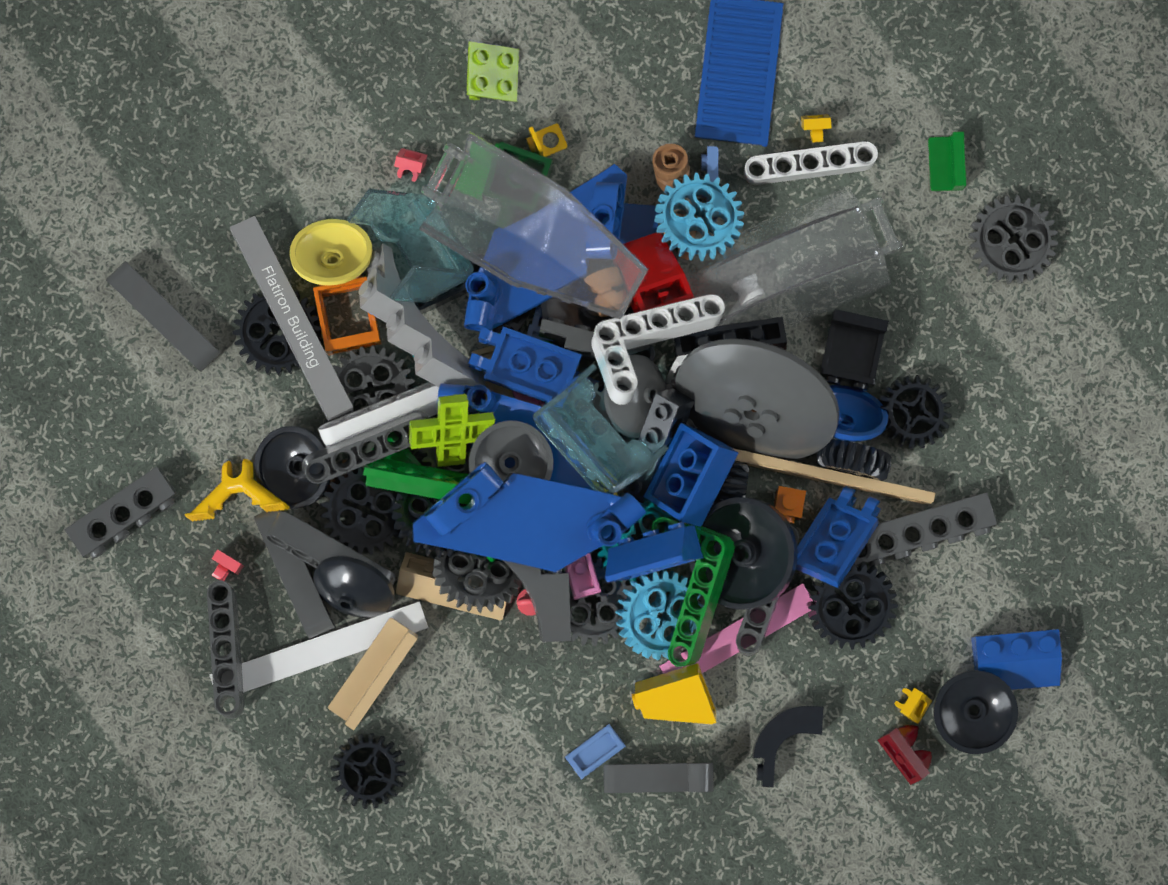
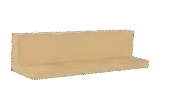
[396,552,507,620]
[328,618,418,730]

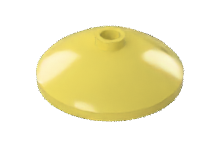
[290,219,372,285]

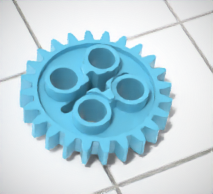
[654,173,744,261]
[616,570,704,660]

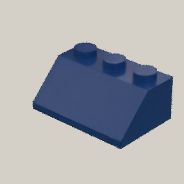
[644,423,738,527]
[605,522,703,582]
[971,629,1062,690]

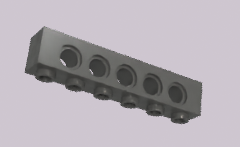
[855,493,997,567]

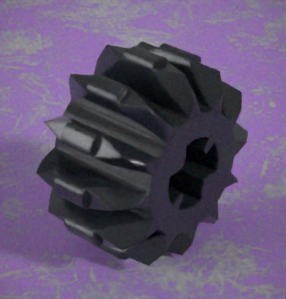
[717,461,749,502]

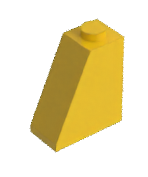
[632,663,717,724]

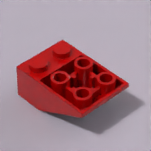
[613,232,694,313]

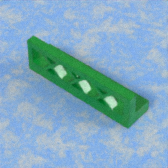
[363,458,471,504]

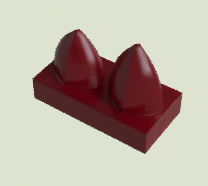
[877,725,932,785]

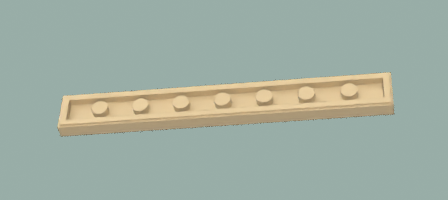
[732,448,935,505]

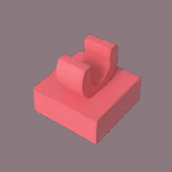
[394,148,428,182]
[212,549,244,581]

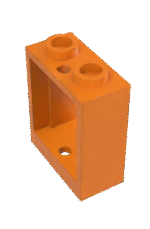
[313,275,382,355]

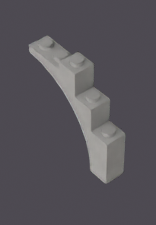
[359,243,485,387]

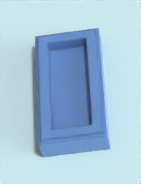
[565,724,626,779]

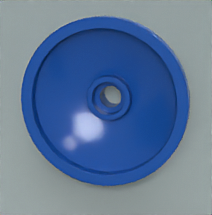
[830,385,888,442]

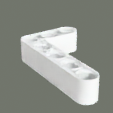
[591,294,725,405]

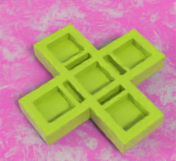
[409,394,495,467]

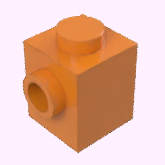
[774,486,806,524]

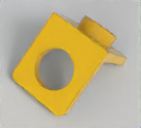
[526,123,568,157]

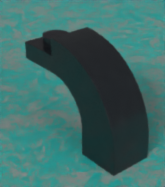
[751,706,824,788]

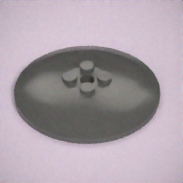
[675,339,839,460]

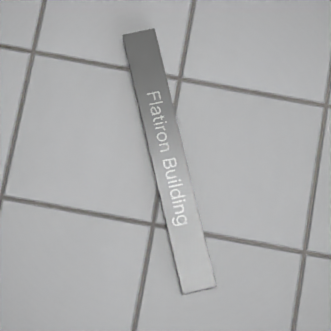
[230,216,353,421]

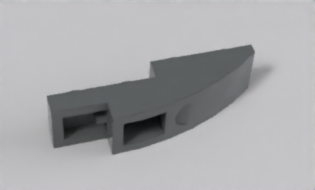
[538,318,650,358]

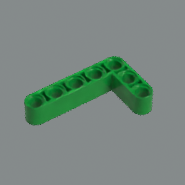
[651,516,735,667]

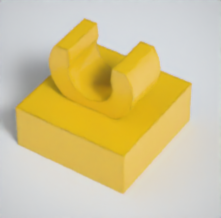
[801,114,831,143]
[894,688,932,724]

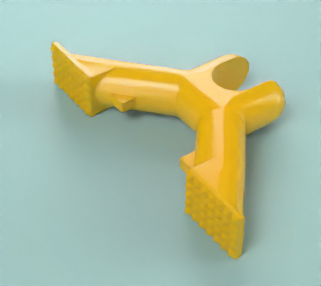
[185,459,290,522]

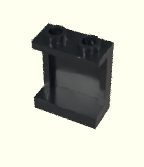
[819,309,889,391]

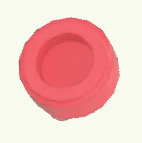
[517,589,536,616]

